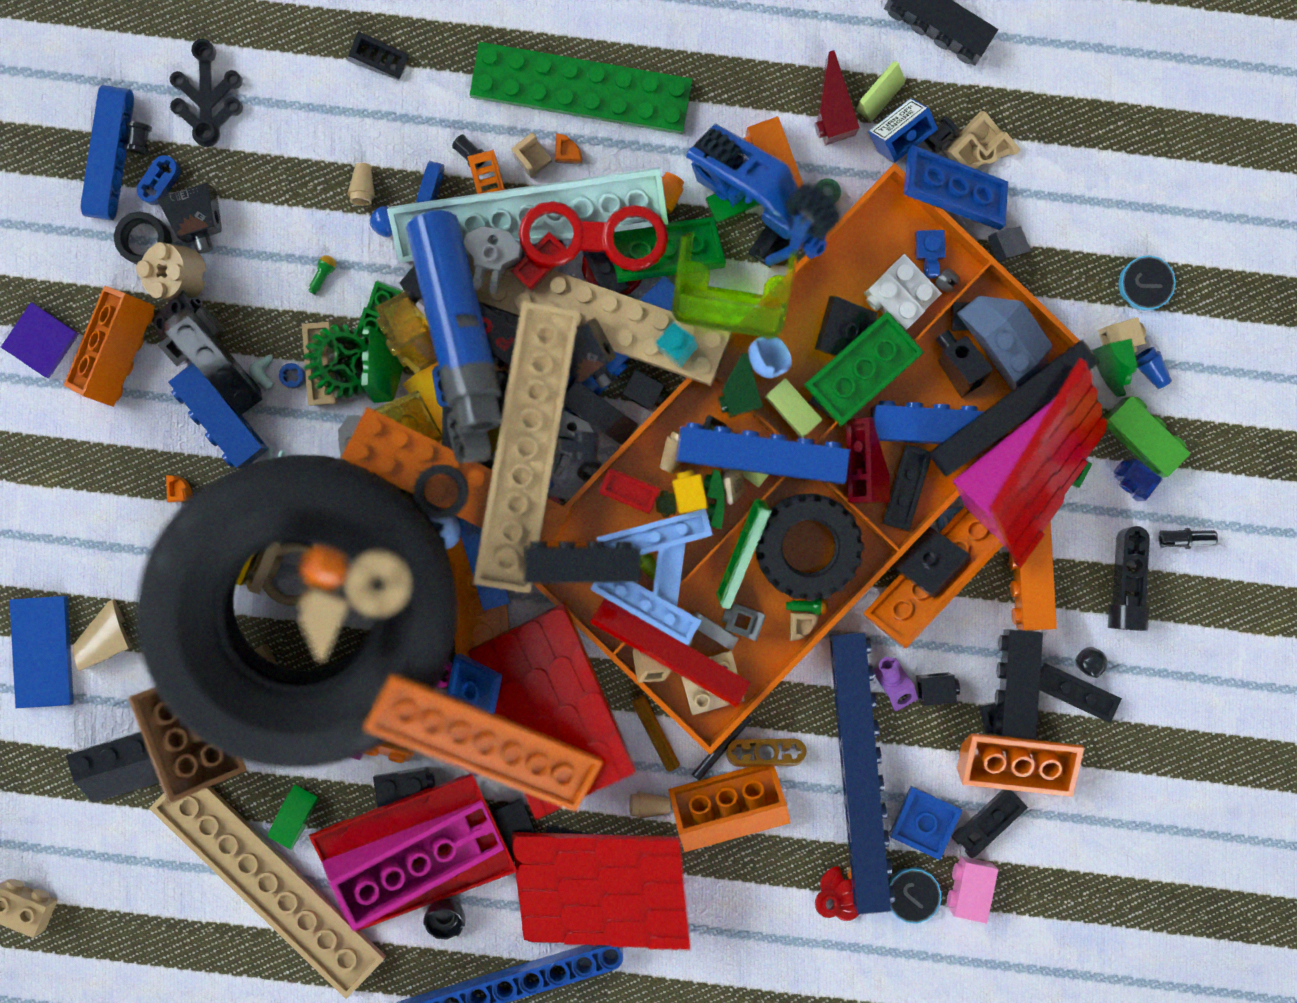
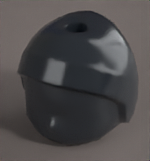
[1075,647,1108,678]

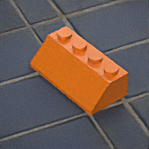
[63,285,155,407]
[957,733,1084,797]
[668,766,791,852]

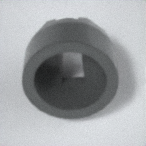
[935,268,960,293]

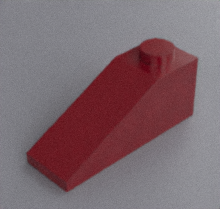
[815,50,860,145]
[846,417,890,503]

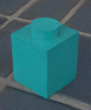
[655,321,698,368]

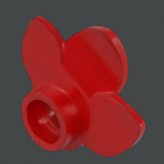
[815,866,859,921]

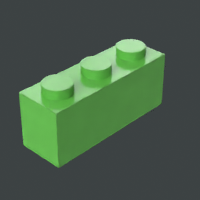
[1104,396,1191,478]

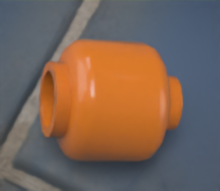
[300,546,350,590]

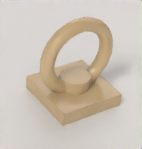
[245,542,314,606]

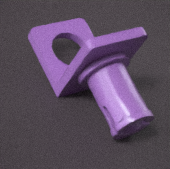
[873,657,918,711]

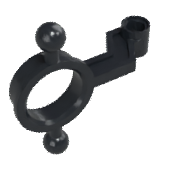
[477,370,599,470]

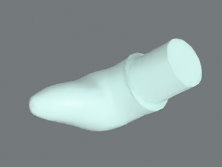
[249,355,274,391]

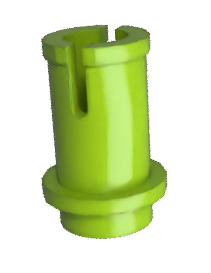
[640,553,657,581]

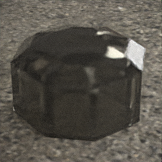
[577,460,602,482]

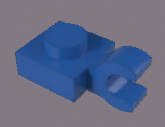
[915,230,945,279]

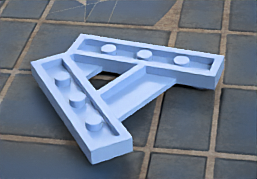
[590,509,713,645]

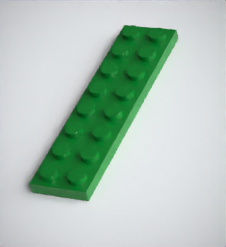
[469,42,692,135]

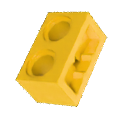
[672,470,708,514]

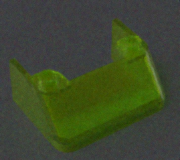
[672,232,799,338]

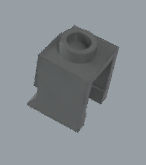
[721,601,766,641]

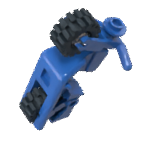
[686,124,841,266]

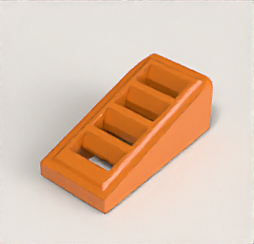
[467,149,505,194]

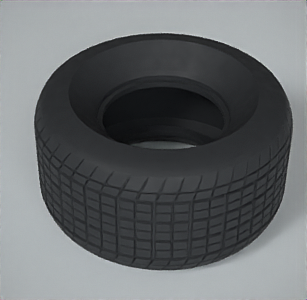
[136,455,457,768]

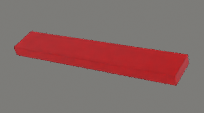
[590,598,751,708]

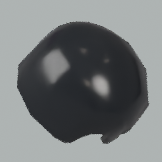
[423,899,465,940]

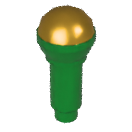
[308,255,336,295]
[786,598,829,616]

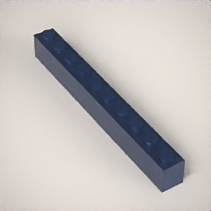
[829,632,895,914]

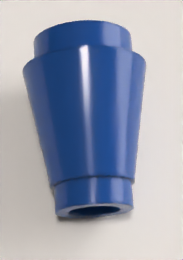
[1136,347,1172,389]

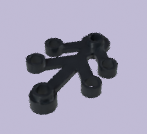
[170,39,243,147]

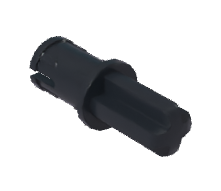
[1159,528,1218,549]

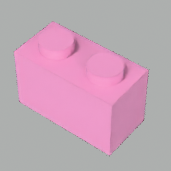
[947,856,999,924]

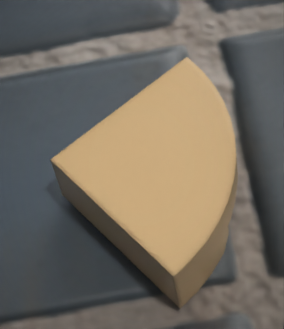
[789,613,819,641]

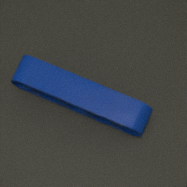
[81,85,134,221]

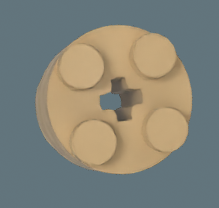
[136,242,206,300]
[346,550,410,616]

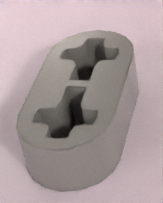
[693,611,739,650]

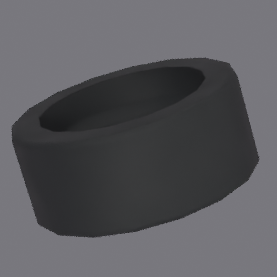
[114,211,172,265]
[413,464,469,519]

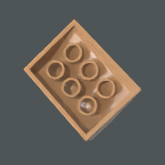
[128,687,247,804]

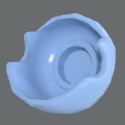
[748,335,791,378]
[427,507,461,549]

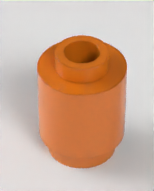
[662,172,684,214]

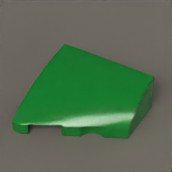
[362,326,406,403]
[1092,338,1137,397]

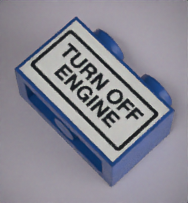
[868,98,938,163]

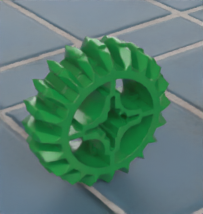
[303,324,369,399]

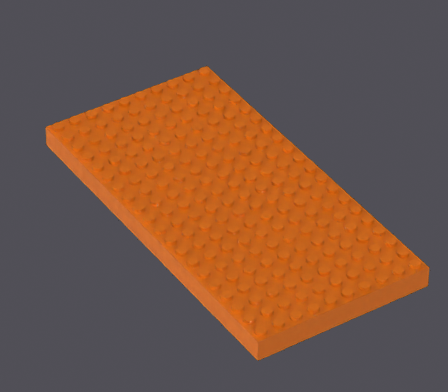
[533,163,1095,754]

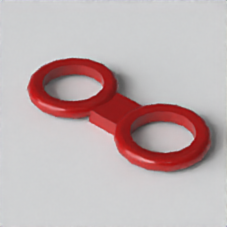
[518,201,668,271]

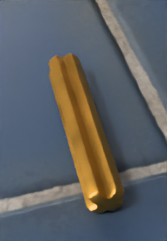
[632,695,680,772]

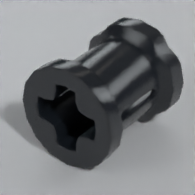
[924,116,960,153]
[123,121,152,155]

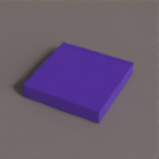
[1,302,79,378]

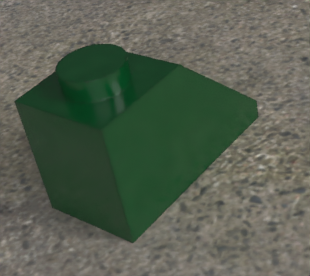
[718,353,763,418]

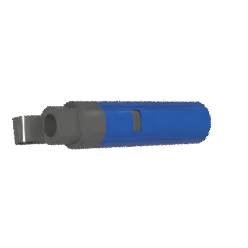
[406,210,502,464]

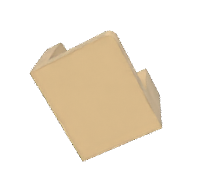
[511,132,552,178]

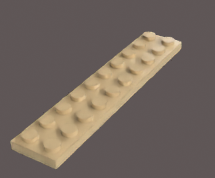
[469,256,731,386]
[473,301,579,593]
[149,786,386,999]

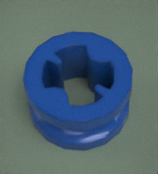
[279,363,306,389]

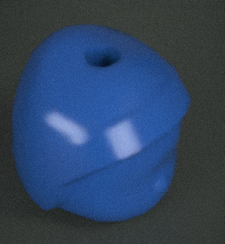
[370,206,393,238]

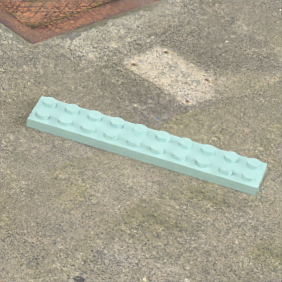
[387,167,668,263]

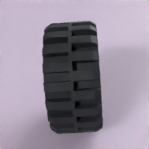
[755,494,864,601]

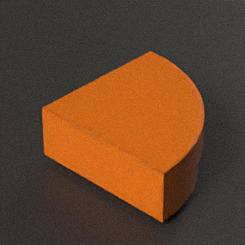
[555,133,583,164]
[166,475,193,502]

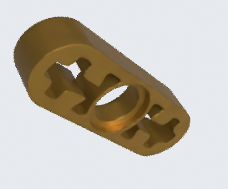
[726,739,807,767]

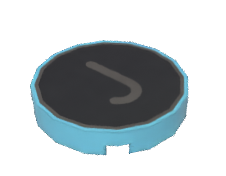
[1118,255,1176,311]
[889,867,941,924]

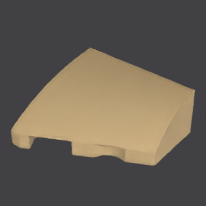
[942,111,1021,169]
[73,599,132,671]

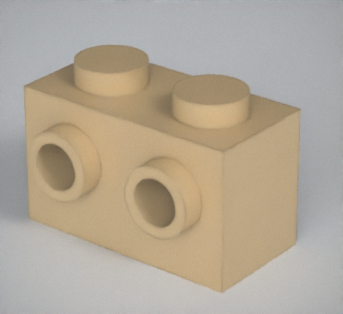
[0,879,58,938]

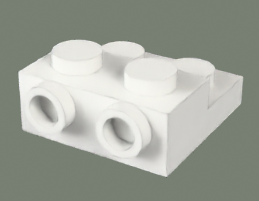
[863,254,942,330]

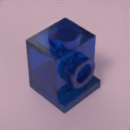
[1114,459,1162,501]

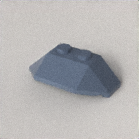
[957,296,1052,390]

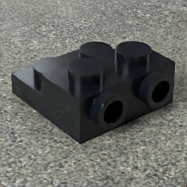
[373,766,436,807]

